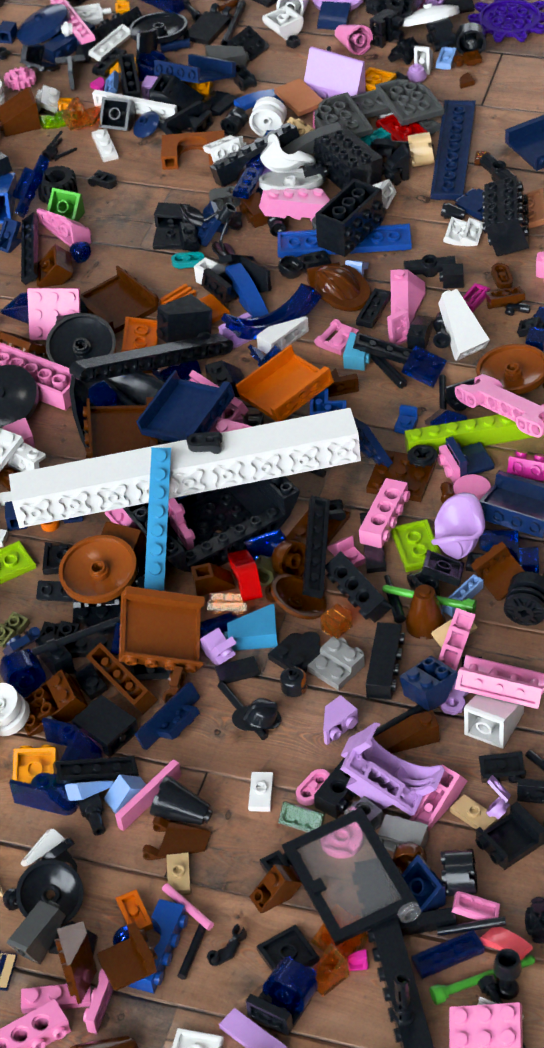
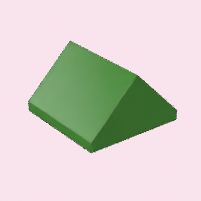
[47,188,85,222]

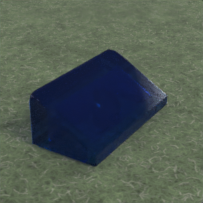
[245,529,287,561]
[200,612,238,637]

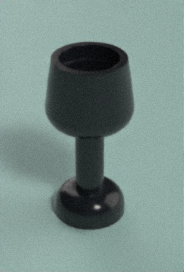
[433,311,451,348]
[493,949,522,1000]

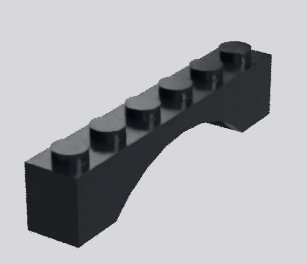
[209,123,300,187]

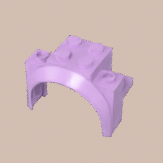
[341,723,445,816]

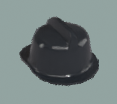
[232,698,281,731]

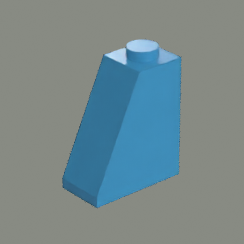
[224,604,278,651]

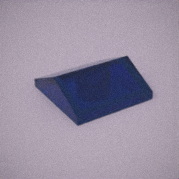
[425,409,467,426]

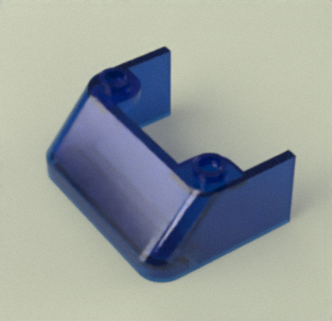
[9,717,103,816]

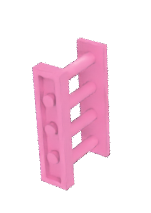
[455,655,544,709]

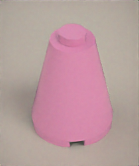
[335,25,373,55]

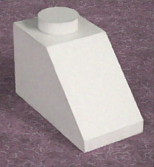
[414,46,433,75]

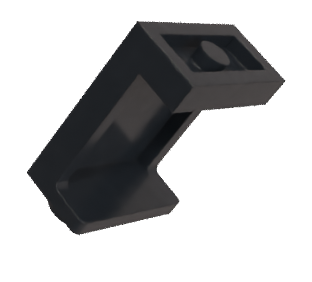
[72,695,139,758]
[475,802,544,870]

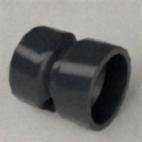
[220,107,248,136]

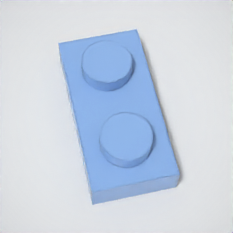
[436,47,457,70]

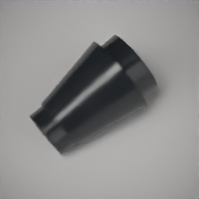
[440,203,466,220]

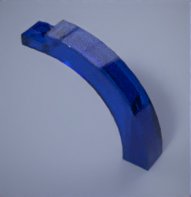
[221,283,322,340]

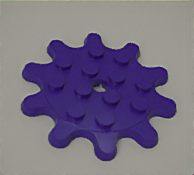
[467,0,544,42]

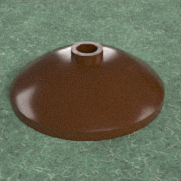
[271,574,327,620]

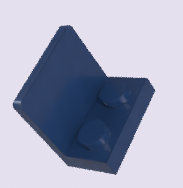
[446,436,495,477]

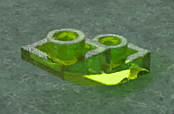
[39,111,74,129]

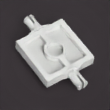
[72,3,112,25]

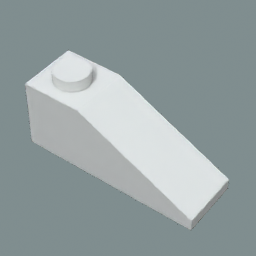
[256,316,309,357]

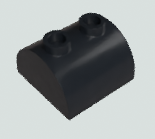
[99,96,136,131]

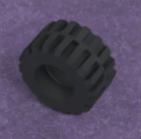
[36,166,78,204]

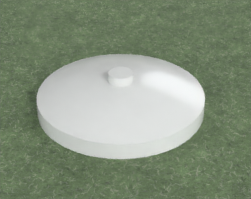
[403,3,460,26]
[259,168,323,190]

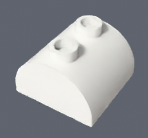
[262,5,303,40]

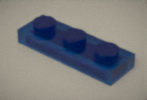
[411,930,484,979]

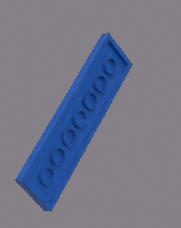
[277,224,412,258]

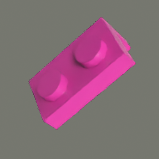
[507,450,544,481]

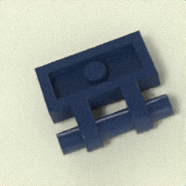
[3,627,41,658]

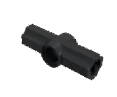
[480,153,514,182]
[404,255,456,277]

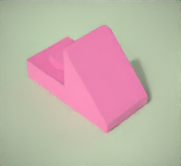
[327,536,365,568]

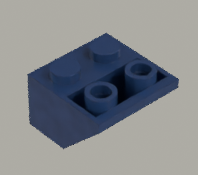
[399,656,458,711]

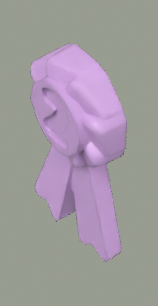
[440,678,470,716]

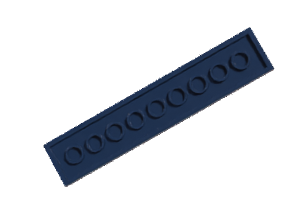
[430,100,476,201]

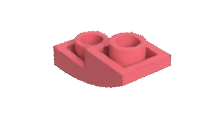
[480,927,533,960]

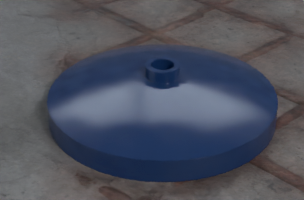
[16,4,70,45]

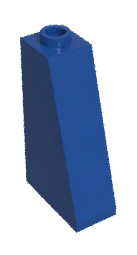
[0,173,18,224]

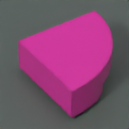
[90,77,105,91]
[344,950,368,971]

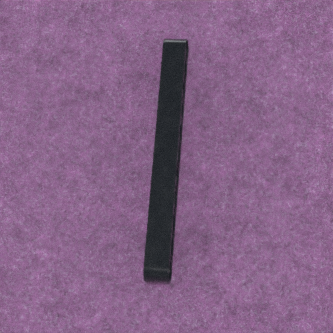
[69,333,233,383]

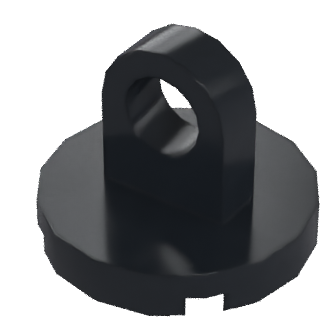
[370,138,401,164]
[35,837,78,872]
[525,897,544,944]

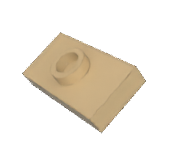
[450,794,498,830]
[167,853,191,895]

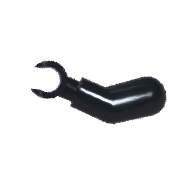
[207,924,247,966]

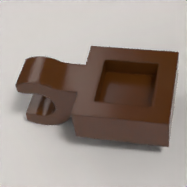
[162,666,187,703]

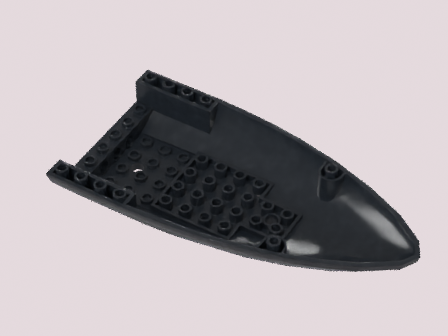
[69,372,300,573]

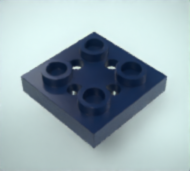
[196,201,228,247]

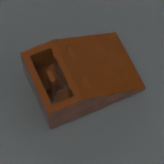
[24,669,88,737]
[55,921,97,1004]

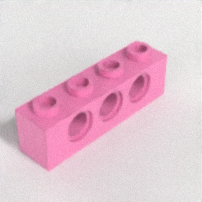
[359,478,410,549]
[0,999,71,1048]

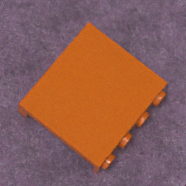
[236,345,334,422]

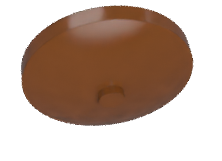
[476,344,544,395]
[59,535,138,604]

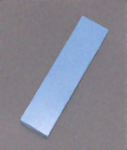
[442,574,483,617]

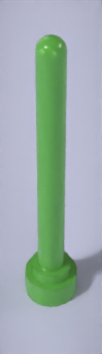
[382,585,477,614]
[429,955,535,1005]

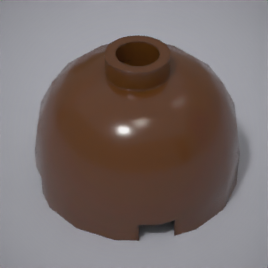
[271,540,306,577]

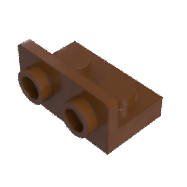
[486,286,525,309]

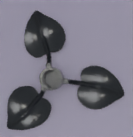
[179,203,242,257]

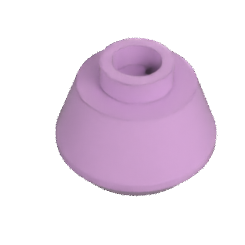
[406,64,427,83]

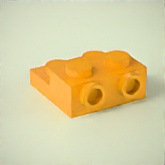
[365,67,397,92]
[12,745,58,792]

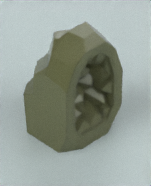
[255,555,275,587]

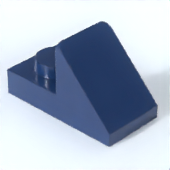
[0,217,21,253]

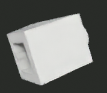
[194,258,226,284]

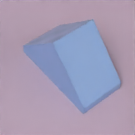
[104,774,146,814]

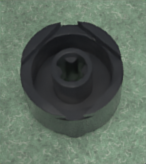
[426,17,456,52]
[456,22,487,56]
[441,849,478,896]

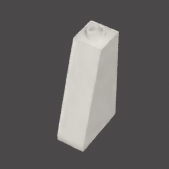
[438,289,490,361]

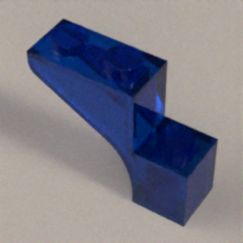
[479,530,539,574]

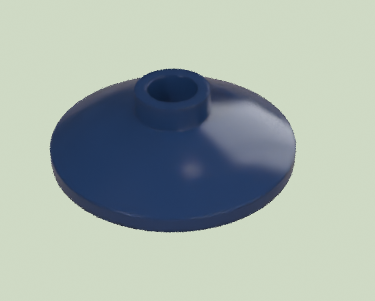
[133,111,160,138]

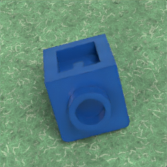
[394,404,418,434]

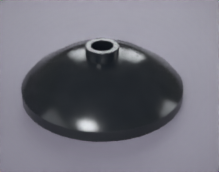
[16,859,84,926]

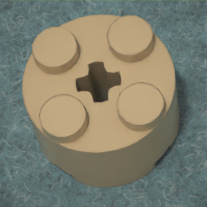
[408,132,435,167]

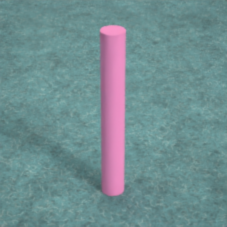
[162,883,214,931]

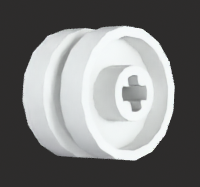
[249,96,287,137]
[0,683,30,736]

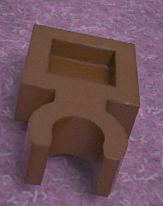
[454,50,482,67]

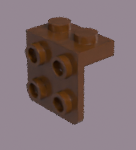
[470,542,525,601]
[97,922,158,990]

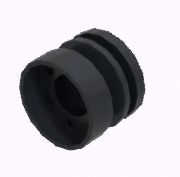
[504,572,544,626]

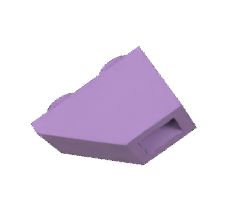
[323,695,358,745]

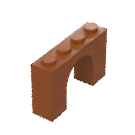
[161,130,225,170]

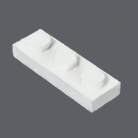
[92,129,118,162]

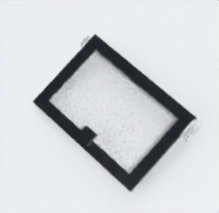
[282,806,421,946]

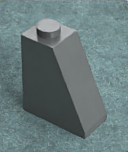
[205,45,249,67]
[7,900,66,964]

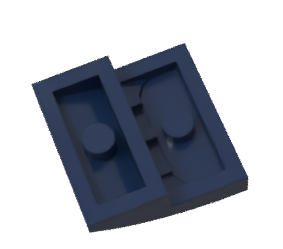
[317,1,351,30]

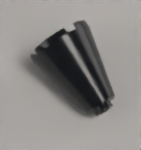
[150,775,213,825]

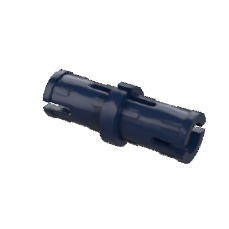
[160,38,190,53]

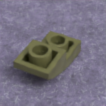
[0,611,31,648]

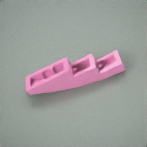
[438,608,475,670]

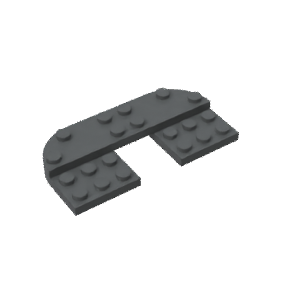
[314,79,445,138]

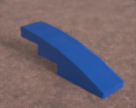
[234,89,284,111]
[225,263,269,321]

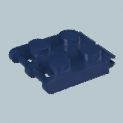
[455,188,484,221]

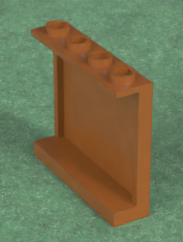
[119,586,205,673]

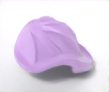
[431,492,485,559]

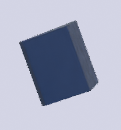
[392,854,446,914]

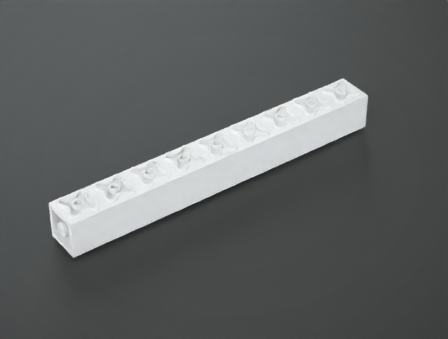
[9,408,361,528]

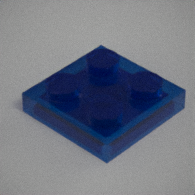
[401,345,447,388]

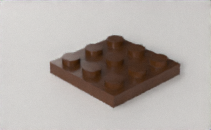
[0,330,48,358]
[366,450,436,502]

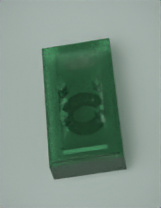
[278,801,326,832]

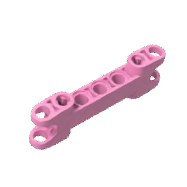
[455,374,544,438]

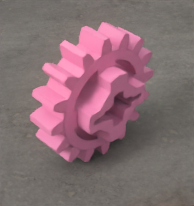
[4,67,36,91]

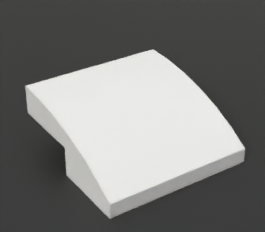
[443,217,484,246]

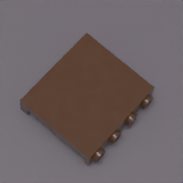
[80,265,159,334]
[83,397,158,459]

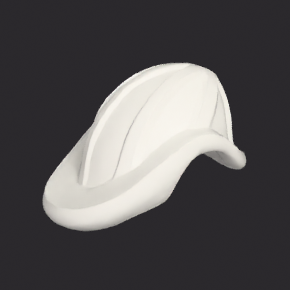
[260,134,316,173]

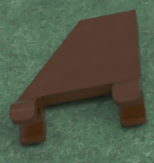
[143,816,211,860]

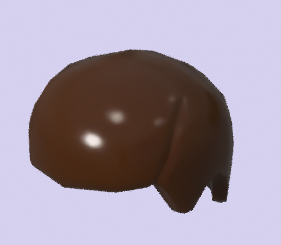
[392,842,427,873]

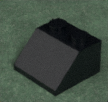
[205,360,245,398]

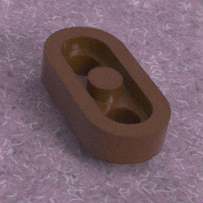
[491,263,513,289]

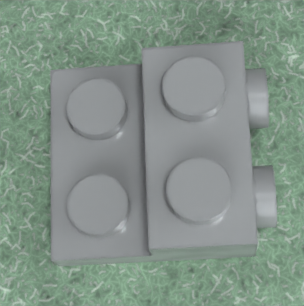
[307,636,365,691]

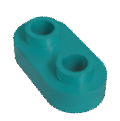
[171,252,205,269]

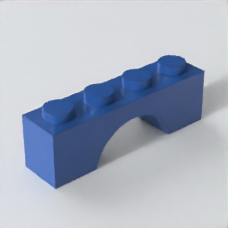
[128,899,188,994]

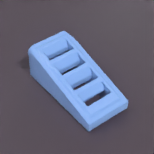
[65,780,114,801]

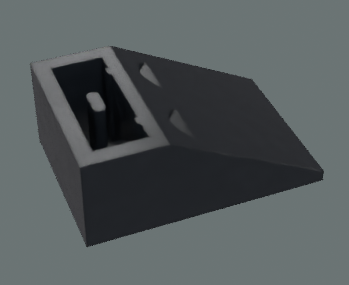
[149,73,204,112]

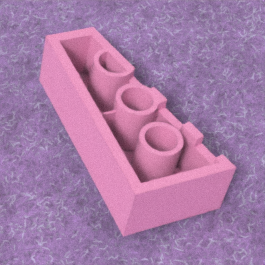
[259,188,330,221]

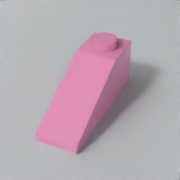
[409,765,467,831]

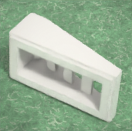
[21,829,65,867]

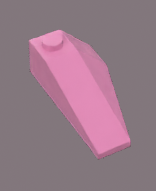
[36,208,91,251]
[391,269,425,326]

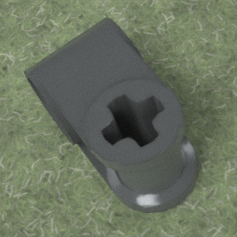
[209,186,241,209]

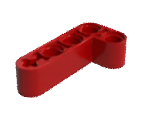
[228,549,263,602]

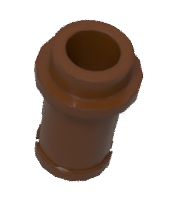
[440,482,455,503]

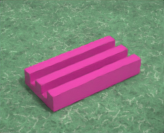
[463,283,490,312]

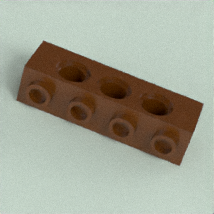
[86,642,158,715]

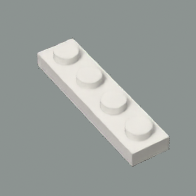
[88,24,131,61]

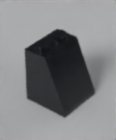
[156,294,212,343]

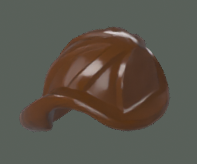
[314,265,372,312]

